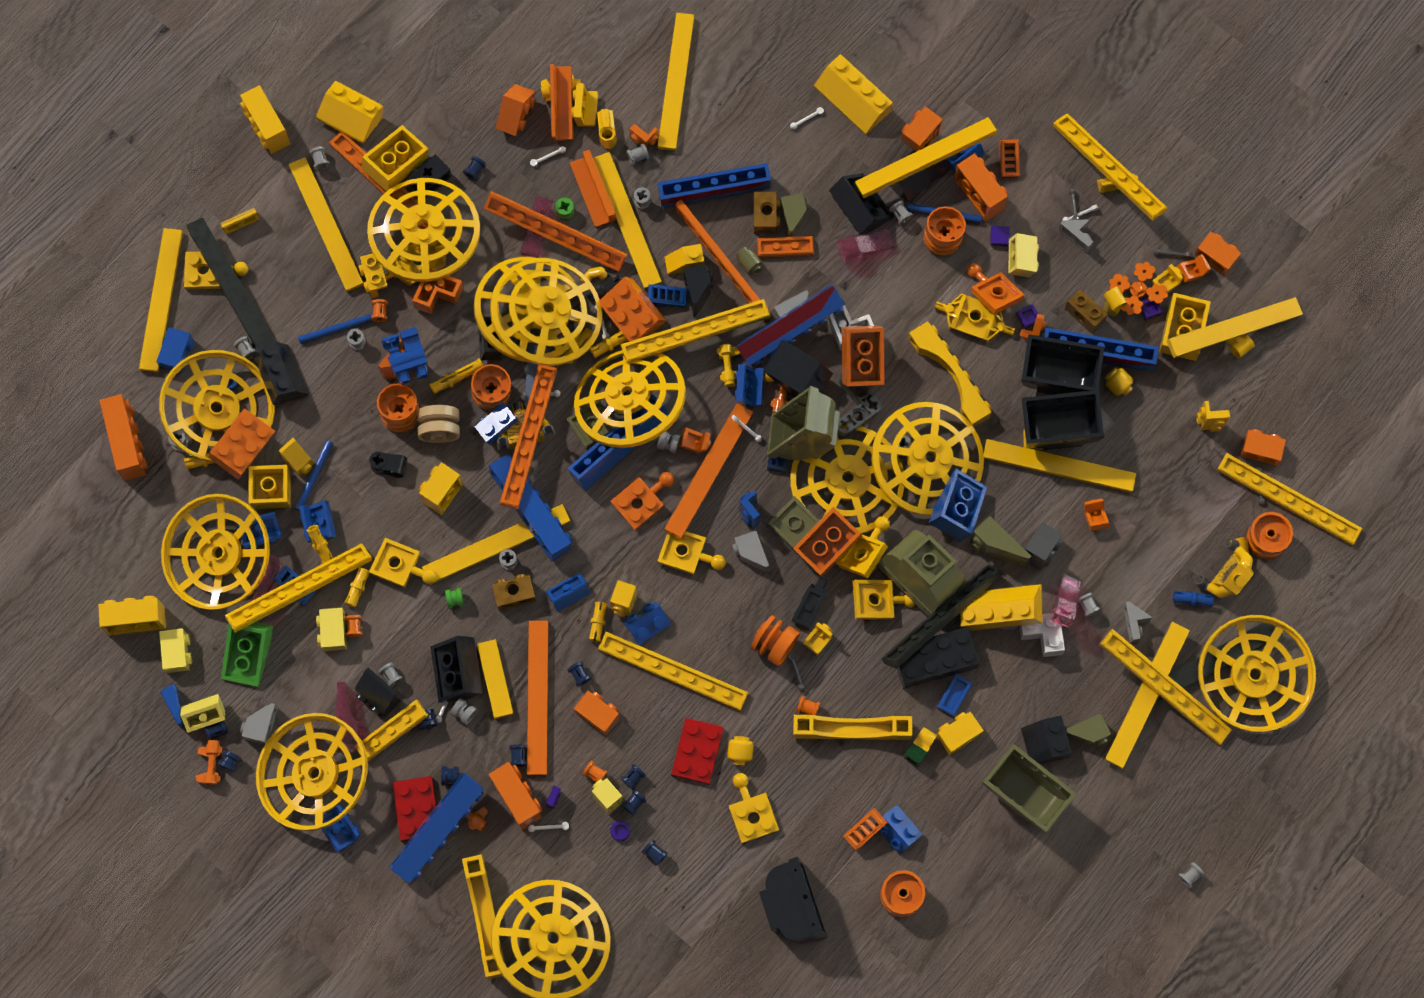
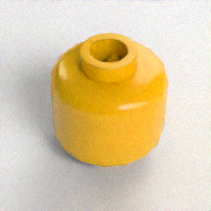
[1105,368,1133,396]
[727,736,754,765]

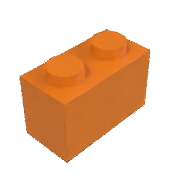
[1195,231,1241,276]
[1240,429,1286,466]
[574,691,620,736]

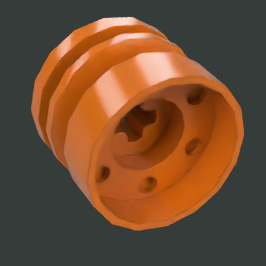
[923,206,966,256]
[471,364,511,411]
[377,383,420,433]
[750,615,801,667]

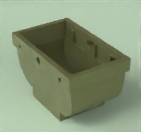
[767,386,840,460]
[876,530,965,617]
[982,744,1076,833]

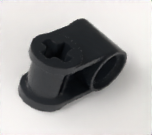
[369,452,408,478]

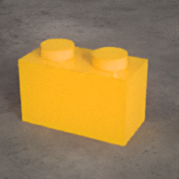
[610,580,637,617]
[937,711,984,755]

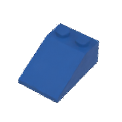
[929,469,987,541]

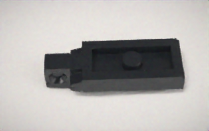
[791,576,827,630]

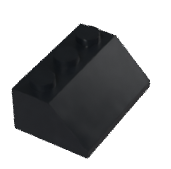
[890,144,951,201]
[829,173,894,234]
[253,341,309,405]
[430,636,483,703]

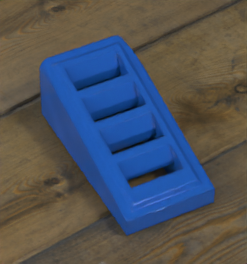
[648,284,686,307]
[273,565,317,606]
[160,684,185,728]

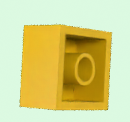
[419,462,463,516]
[249,465,291,509]

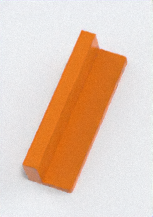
[550,64,574,141]
[570,149,616,228]

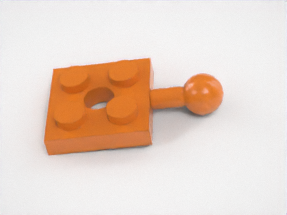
[967,263,1024,315]
[610,472,674,531]

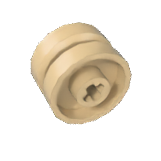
[417,405,460,443]

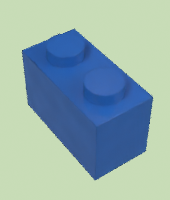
[156,327,194,373]

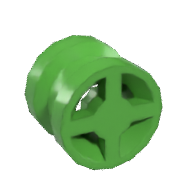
[555,198,574,220]
[445,587,464,609]

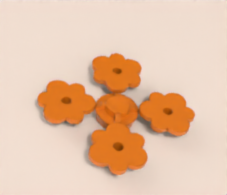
[1109,262,1168,316]

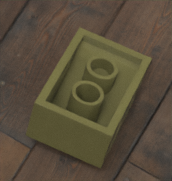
[970,516,1031,568]

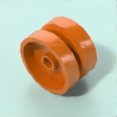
[1246,512,1293,560]
[880,870,926,918]

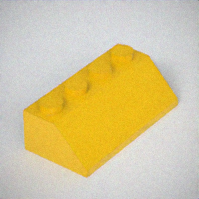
[814,54,893,135]
[960,584,1043,631]

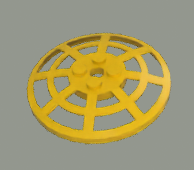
[367,178,480,282]
[474,257,584,363]
[490,258,602,366]
[159,350,275,462]
[574,351,686,448]
[871,402,984,516]
[790,425,904,534]
[161,494,270,610]
[1198,615,1316,732]
[256,713,368,831]
[491,880,610,998]

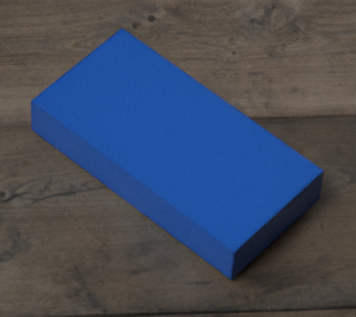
[937,674,973,718]

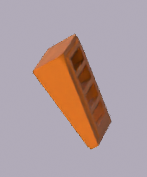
[999,139,1020,177]
[844,808,888,850]

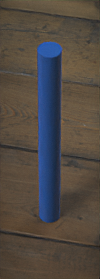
[907,203,982,223]
[298,314,372,344]
[294,440,333,511]

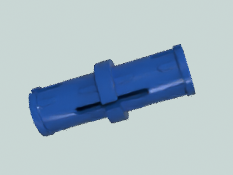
[1173,590,1214,607]

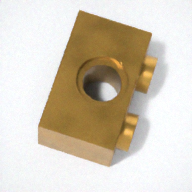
[754,192,780,234]
[1065,289,1108,334]
[492,574,536,611]

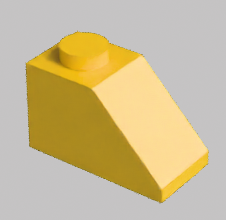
[665,244,704,275]
[279,438,314,477]

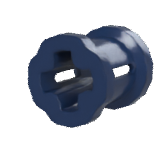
[463,156,486,181]
[567,661,592,687]
[204,720,229,740]
[509,744,527,767]
[620,764,646,790]
[621,789,647,816]
[642,840,668,866]

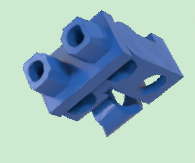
[381,327,428,385]

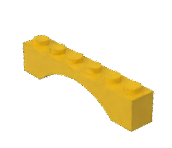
[908,321,992,427]
[793,715,912,740]
[462,854,505,979]

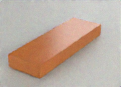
[757,236,814,258]

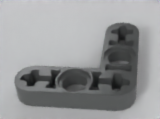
[837,373,881,437]

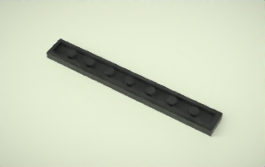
[186,218,274,348]
[882,565,1003,669]
[1154,623,1282,705]

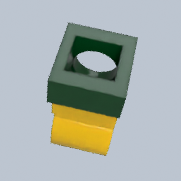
[903,727,937,767]

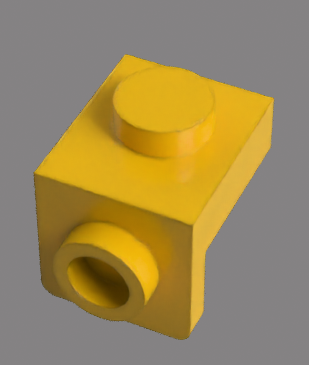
[1151,264,1183,294]
[803,622,833,656]

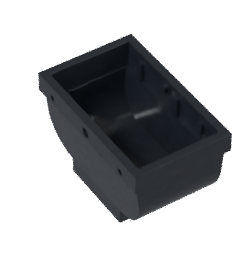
[1021,335,1104,395]
[1022,390,1104,450]
[759,857,827,944]

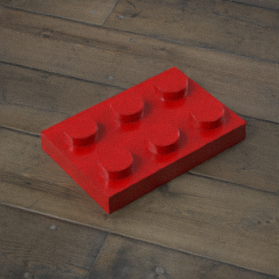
[671,718,724,785]
[393,776,436,842]

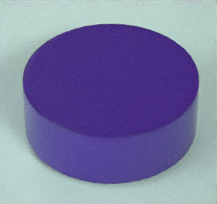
[610,821,630,841]

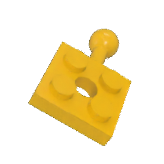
[184,252,248,290]
[837,516,890,578]
[657,531,726,575]
[369,538,438,588]
[853,580,916,620]
[728,773,779,844]

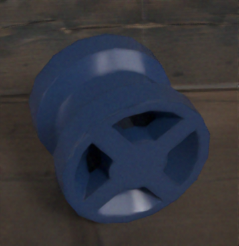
[418,709,438,730]
[217,750,242,772]
[441,766,459,786]

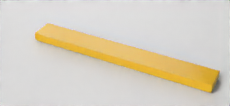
[657,13,694,151]
[1053,113,1167,221]
[855,117,997,198]
[593,152,662,290]
[288,157,364,292]
[139,228,183,373]
[1167,297,1303,358]
[621,299,770,363]
[983,439,1136,493]
[1217,453,1363,546]
[422,504,571,585]
[225,543,372,633]
[1104,622,1190,769]
[1099,629,1232,745]
[598,632,748,711]

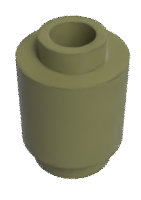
[736,247,763,275]

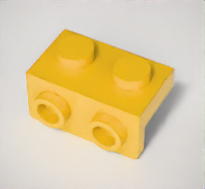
[571,83,598,127]
[359,253,388,298]
[1196,401,1230,432]

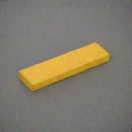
[477,639,514,719]
[355,699,429,762]

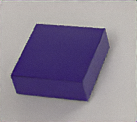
[990,226,1010,246]
[1141,299,1163,321]
[1016,304,1038,329]
[546,786,562,809]

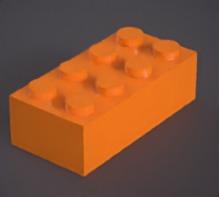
[99,394,148,481]

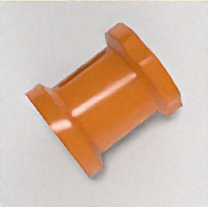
[371,299,388,322]
[345,615,363,638]
[796,695,821,715]
[582,760,608,782]

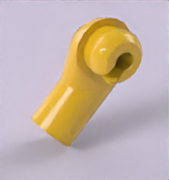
[579,267,608,284]

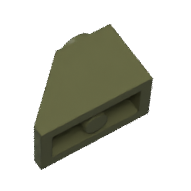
[780,193,809,237]
[1065,713,1111,746]

